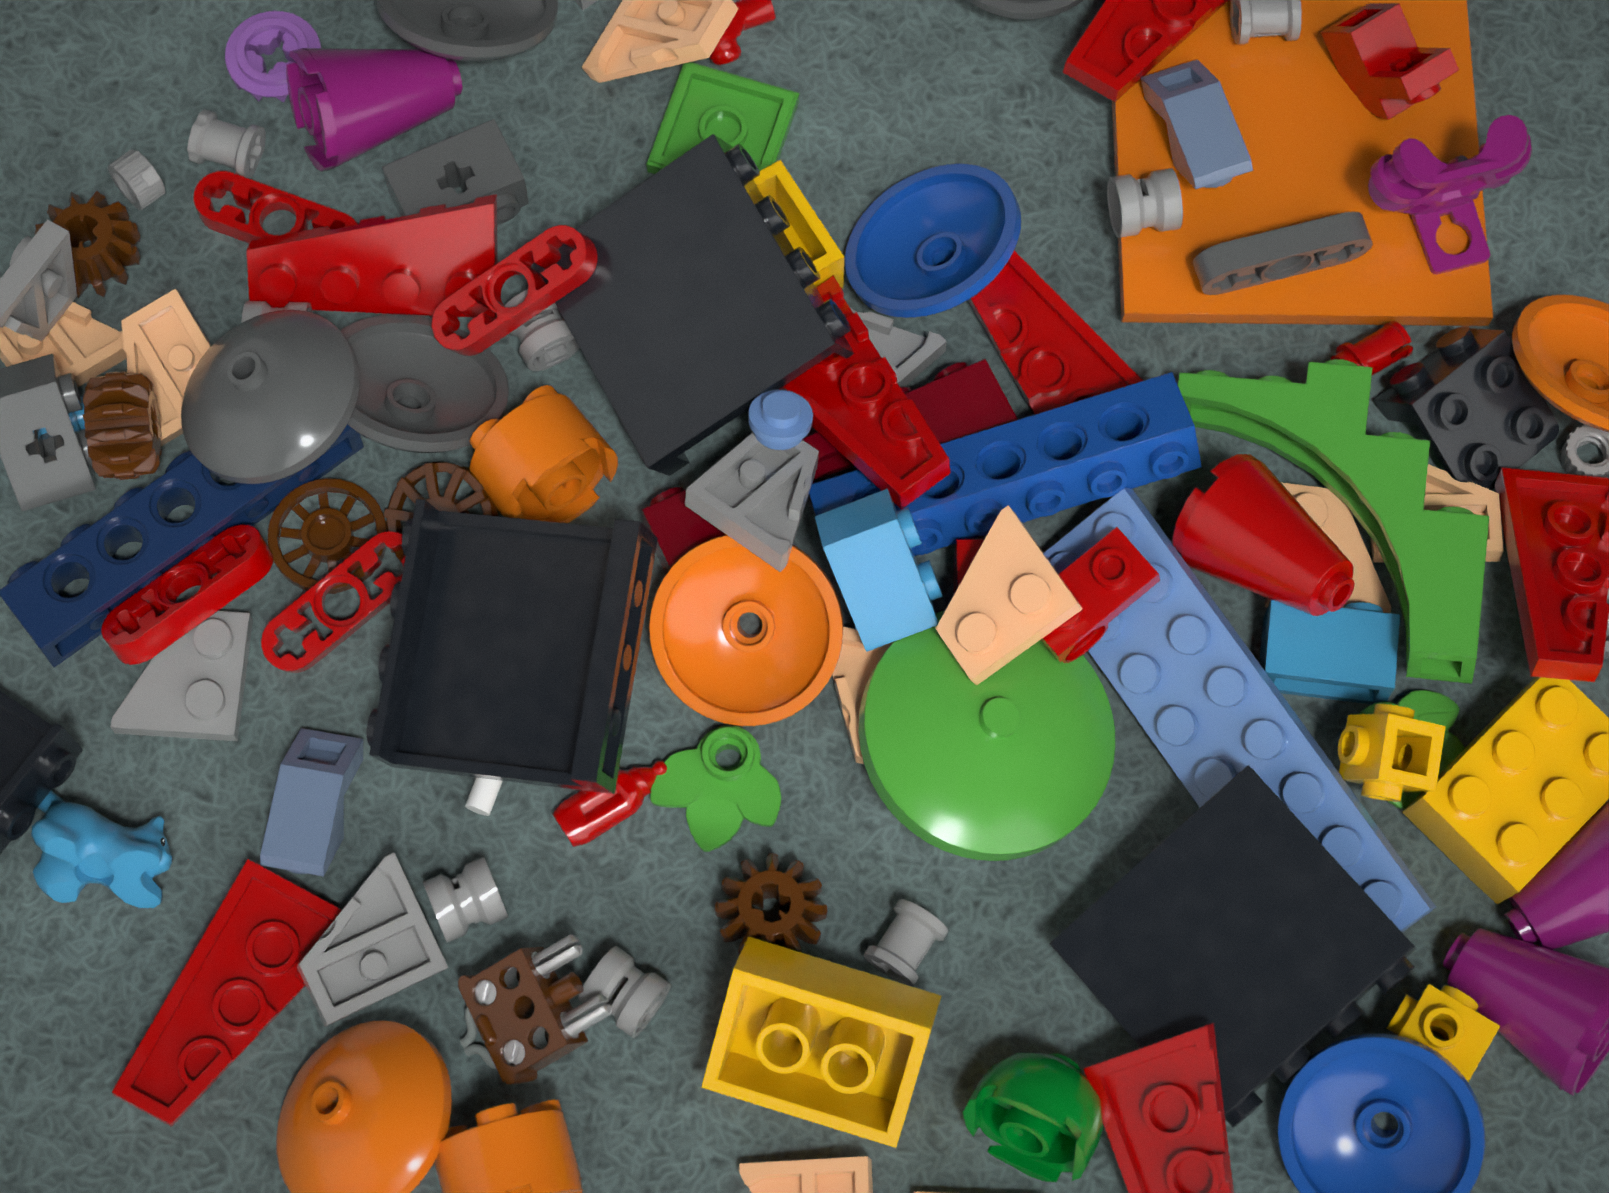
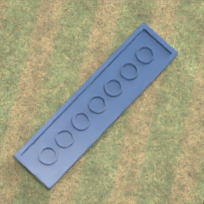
[1044,488,1437,932]

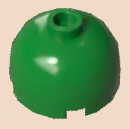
[963,1053,1103,1182]

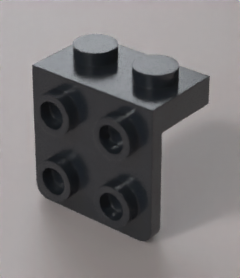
[1374,326,1559,490]

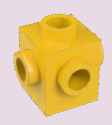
[1338,704,1446,802]
[1387,984,1500,1082]

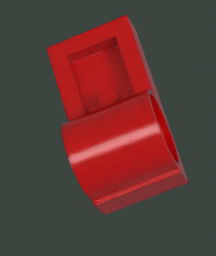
[1041,527,1160,664]

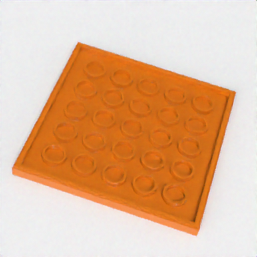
[1112,0,1493,326]

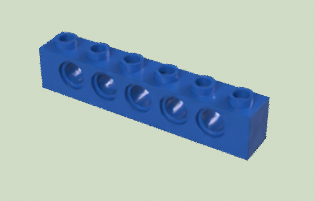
[809,372,1202,581]

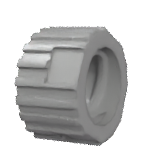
[107,149,165,211]
[1560,424,1609,478]

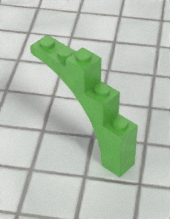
[1178,359,1489,684]

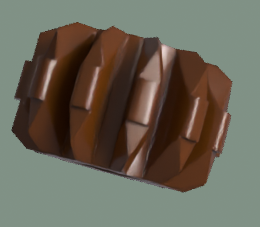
[35,191,141,299]
[82,371,162,480]
[715,853,827,956]

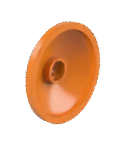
[1512,295,1609,432]
[649,535,844,726]
[276,1021,452,1193]

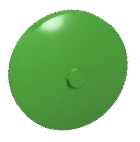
[858,611,1115,861]

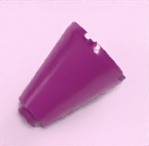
[286,48,462,171]
[1504,800,1609,950]
[1443,928,1609,1096]

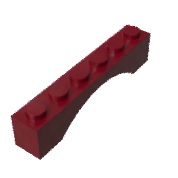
[642,359,1018,575]

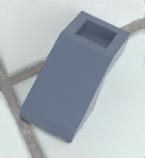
[1141,59,1253,189]
[260,728,363,877]

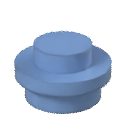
[748,390,813,450]

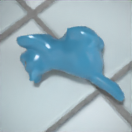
[31,790,173,908]

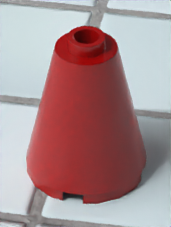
[1172,454,1355,616]

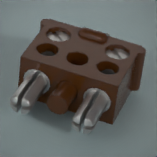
[458,934,612,1085]

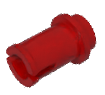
[1330,320,1413,380]

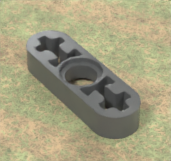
[1193,212,1373,295]

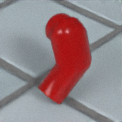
[710,0,775,65]

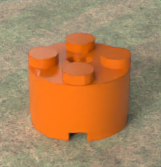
[470,385,618,523]
[434,1099,583,1193]

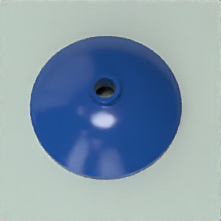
[845,164,1021,318]
[1278,1034,1486,1193]

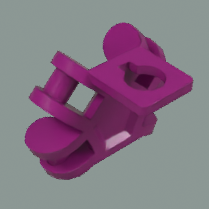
[1368,115,1532,275]

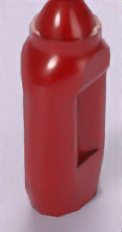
[552,761,667,847]

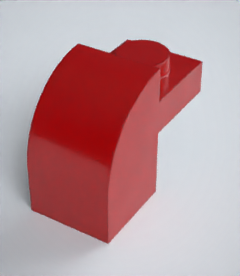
[1321,3,1459,120]

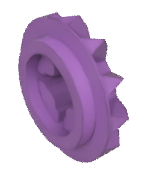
[225,11,321,103]

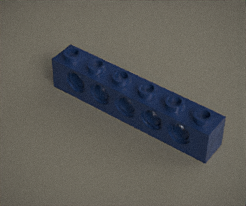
[0,425,364,668]

